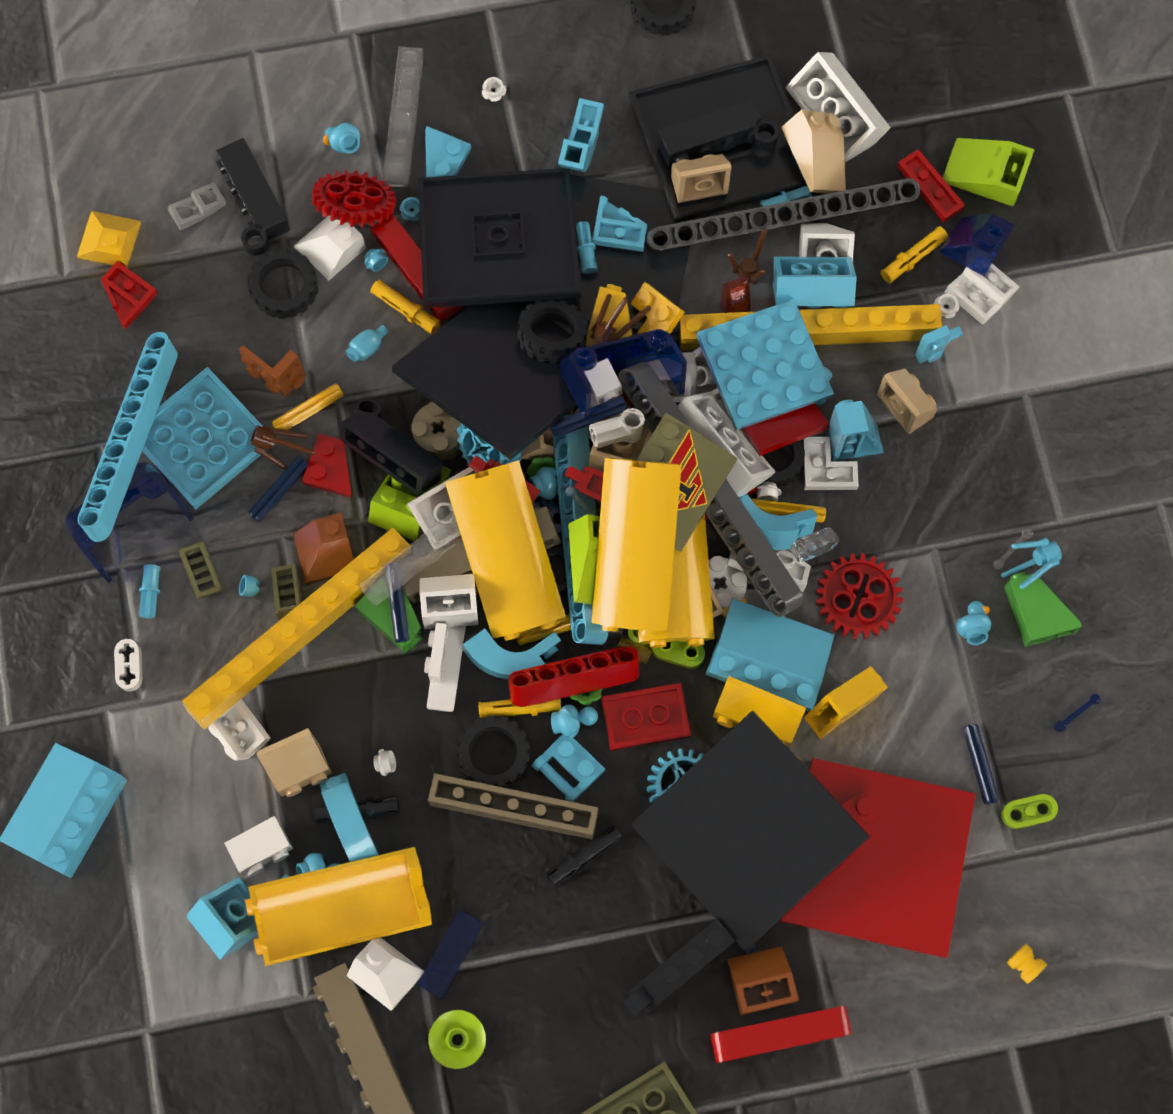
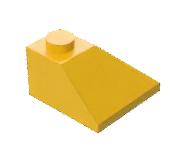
[77,211,141,268]

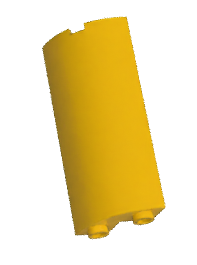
[592,458,681,636]
[445,460,566,641]
[638,514,715,648]
[245,847,432,966]

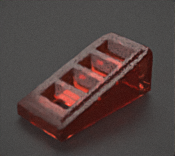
[720,276,751,313]

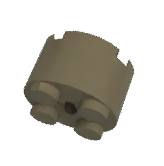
[412,402,462,461]

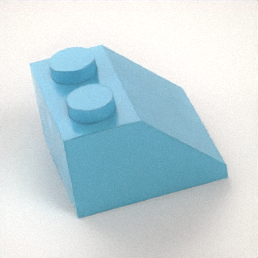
[186,877,258,960]

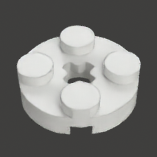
[709,556,747,609]

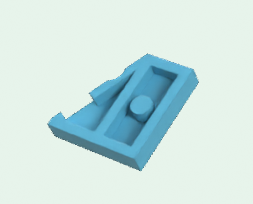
[425,126,471,177]
[593,196,647,252]

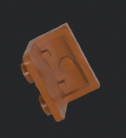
[239,345,306,398]

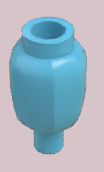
[346,325,389,362]

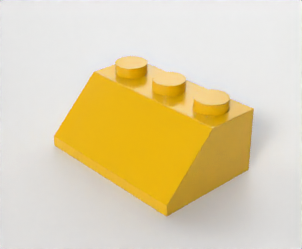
[713,676,806,748]

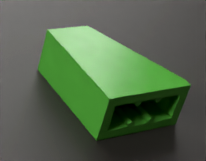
[1004,572,1082,647]
[355,573,423,653]

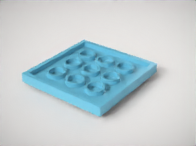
[696,299,834,431]
[142,367,268,510]

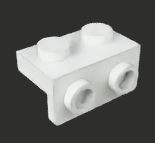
[209,699,271,761]

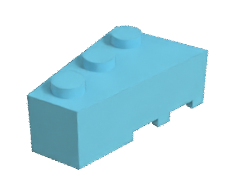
[826,400,884,462]

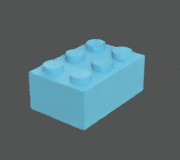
[772,257,857,309]

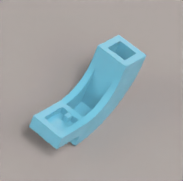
[558,98,604,172]
[739,494,817,550]
[462,629,561,679]
[319,773,379,862]

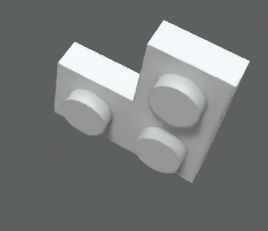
[803,437,859,490]

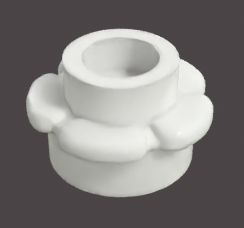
[482,77,506,102]
[934,294,960,319]
[756,482,781,502]
[373,749,396,776]

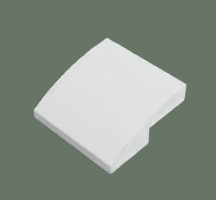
[944,254,1019,325]

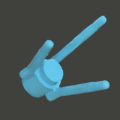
[1001,538,1062,589]

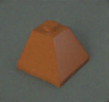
[293,513,354,584]

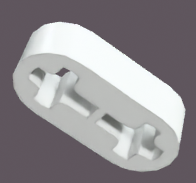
[114,639,143,692]

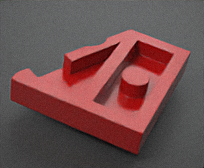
[100,261,158,330]
[302,434,353,498]

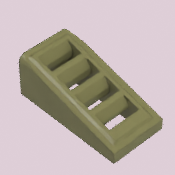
[178,540,222,600]
[270,563,304,621]

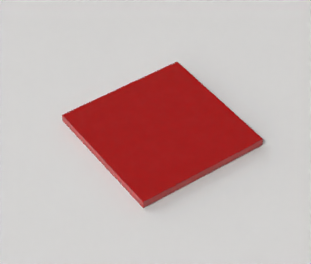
[780,758,976,959]

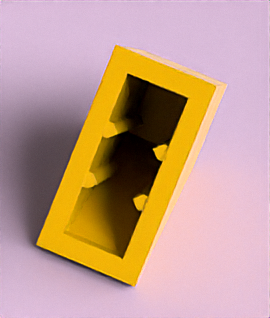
[585,284,636,362]
[804,666,888,739]

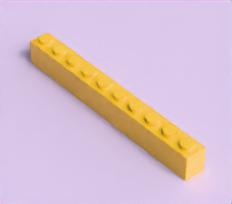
[679,304,942,351]
[182,528,412,730]

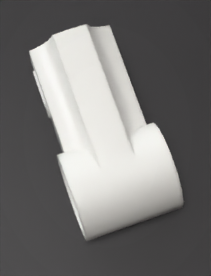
[589,408,645,448]

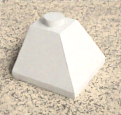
[294,216,366,281]
[799,223,855,262]
[347,938,425,1011]

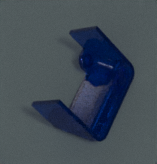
[560,329,687,419]
[65,462,194,583]

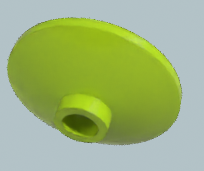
[428,1010,486,1069]

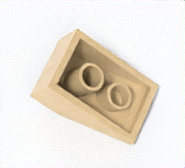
[781,110,846,193]
[256,728,332,797]

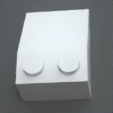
[407,467,478,550]

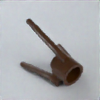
[728,229,767,284]
[590,294,651,349]
[250,424,315,470]

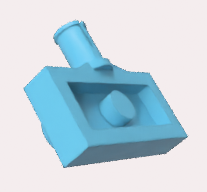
[915,325,963,364]

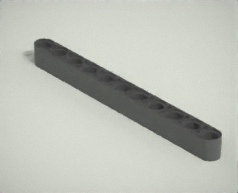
[646,178,920,250]
[618,362,803,617]

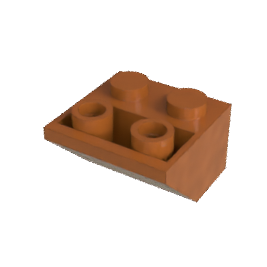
[727,946,799,1016]

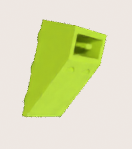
[943,138,1035,206]
[368,466,451,542]
[568,514,600,605]

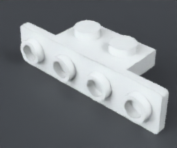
[424,623,466,712]

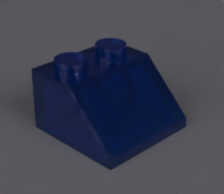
[940,213,1015,277]

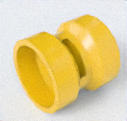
[1006,943,1047,984]

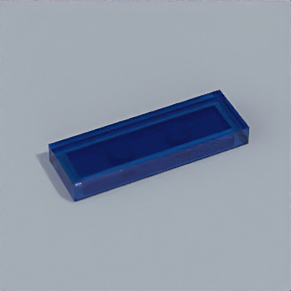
[417,910,484,999]

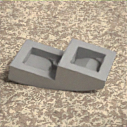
[168,182,226,230]

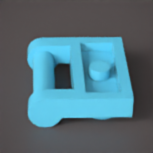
[531,734,605,802]

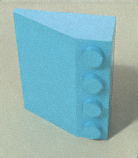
[706,598,834,712]
[0,743,127,878]

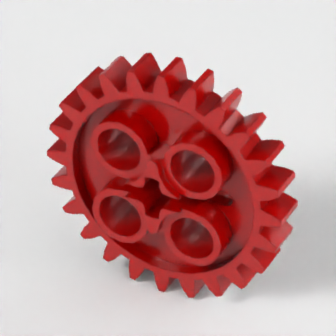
[312,170,396,228]
[815,553,903,640]

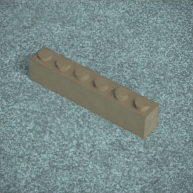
[400,506,562,604]
[428,773,598,840]
[313,963,415,1114]

